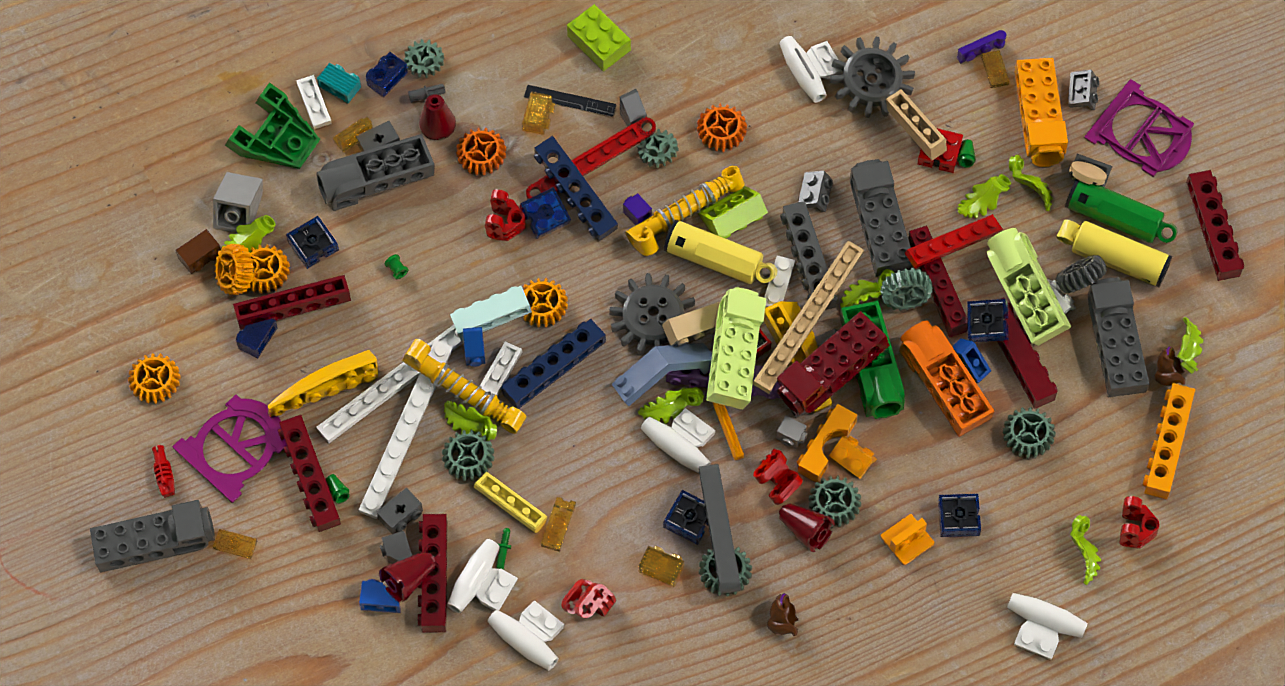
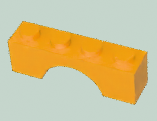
[797,404,858,482]

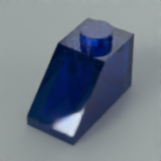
[236,318,278,359]

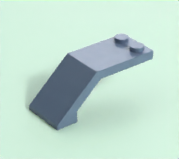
[612,343,712,406]

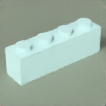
[450,286,532,341]

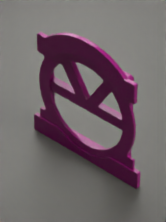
[1084,79,1194,177]
[172,394,287,503]

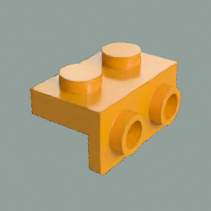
[829,436,877,479]

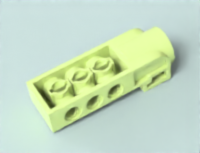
[987,228,1071,346]
[706,287,766,410]

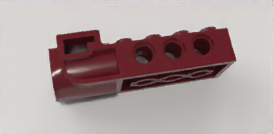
[777,311,890,415]

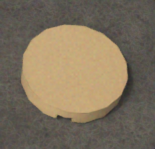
[1069,161,1107,186]

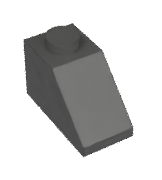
[620,89,647,128]
[380,531,412,564]

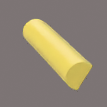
[474,471,547,533]

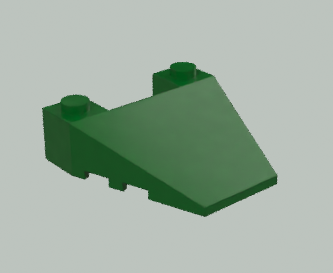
[225,82,321,169]

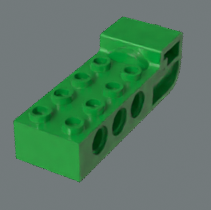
[840,301,905,419]

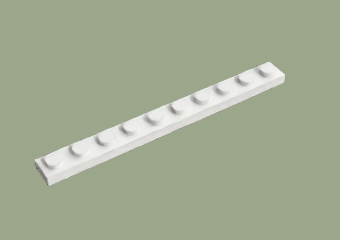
[316,325,464,443]
[359,340,453,519]

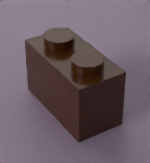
[176,229,221,274]

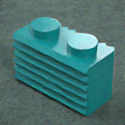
[317,63,361,104]

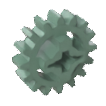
[404,39,444,78]
[637,129,679,168]

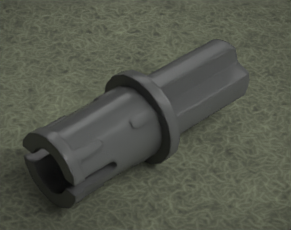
[408,84,446,103]

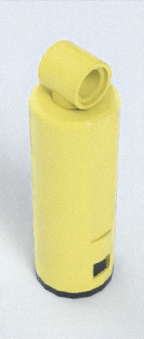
[664,220,777,284]
[1056,220,1173,288]

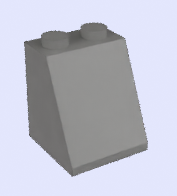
[213,172,263,233]

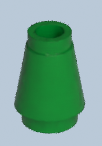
[957,139,976,168]
[325,474,350,503]

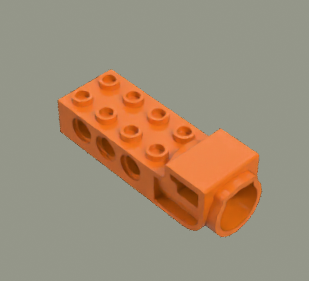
[899,320,995,437]

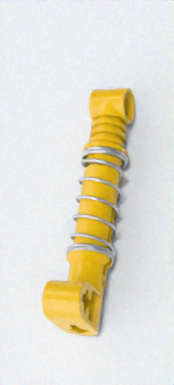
[625,166,745,256]
[402,339,527,434]

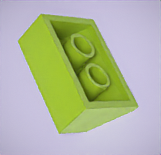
[698,186,768,239]

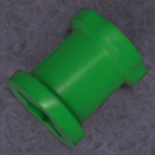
[384,254,409,280]

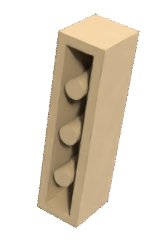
[886,89,947,160]
[662,301,721,346]

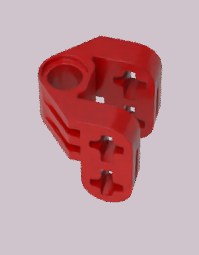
[485,189,526,241]
[753,449,803,505]
[1119,496,1160,549]
[561,579,617,618]

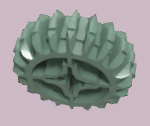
[881,268,933,311]
[1002,407,1056,459]
[442,429,494,481]
[808,475,861,528]
[699,547,752,597]

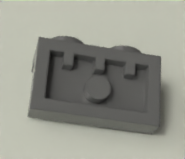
[1068,70,1099,110]

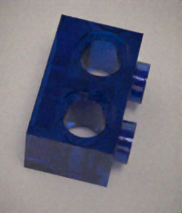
[366,52,408,98]

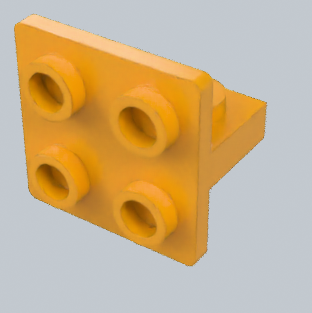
[881,514,935,565]

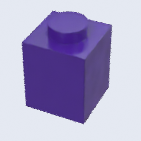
[623,193,652,225]

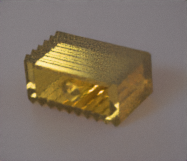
[522,91,555,135]
[639,546,685,587]

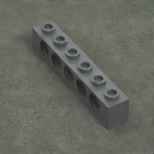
[780,201,838,310]

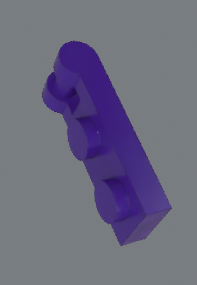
[957,30,1007,64]

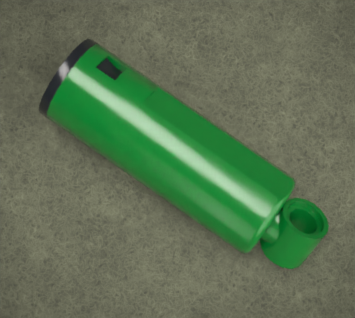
[1065,179,1178,244]

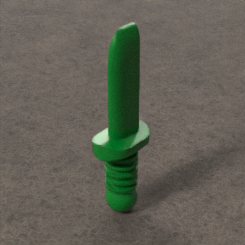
[496,528,512,570]

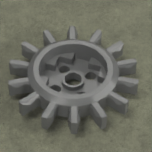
[830,36,915,118]
[609,273,695,355]

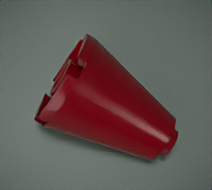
[419,94,456,140]
[779,503,835,553]
[379,551,435,602]

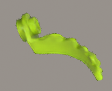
[1009,155,1053,211]
[957,174,1011,218]
[222,215,276,253]
[840,269,895,308]
[1177,317,1204,374]
[638,387,704,424]
[444,400,497,441]
[1070,515,1101,585]

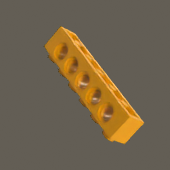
[1142,383,1195,500]

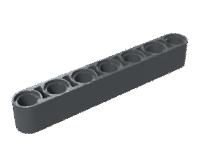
[699,464,741,594]

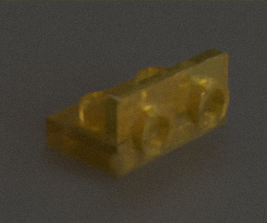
[333,117,373,152]

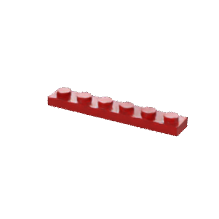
[905,214,1003,268]

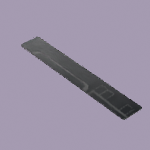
[524,85,616,116]

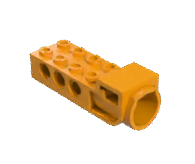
[1014,58,1068,167]

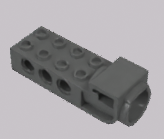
[316,134,435,211]
[850,159,913,277]
[1088,277,1149,398]
[90,500,215,573]

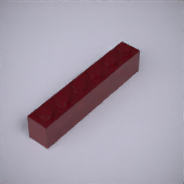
[987,297,1058,409]

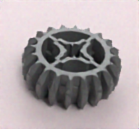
[1056,255,1107,293]

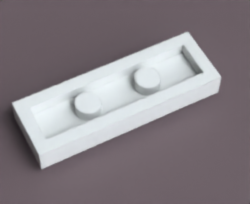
[296,75,332,129]
[764,256,795,308]
[480,342,522,396]

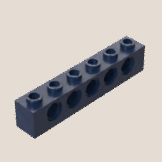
[533,135,618,241]
[502,319,606,409]

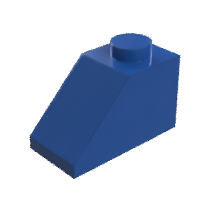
[463,327,486,367]
[952,338,991,383]
[359,579,401,613]

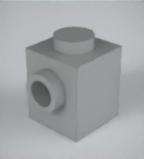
[776,416,808,449]

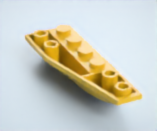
[764,301,832,413]
[268,350,378,417]

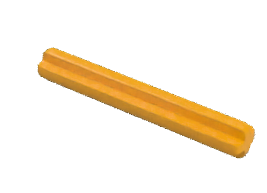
[712,402,744,460]

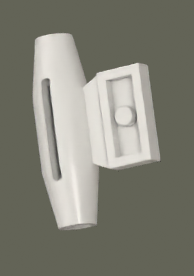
[779,36,843,103]
[641,408,715,473]
[447,539,518,613]
[1007,593,1088,660]
[488,601,564,671]

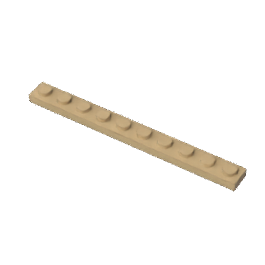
[753,241,864,394]

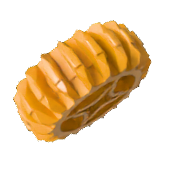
[214,244,255,295]
[250,244,290,294]
[523,278,568,328]
[128,353,181,404]

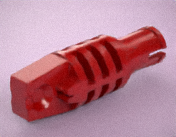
[152,445,175,498]

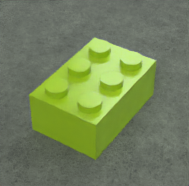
[567,4,631,72]

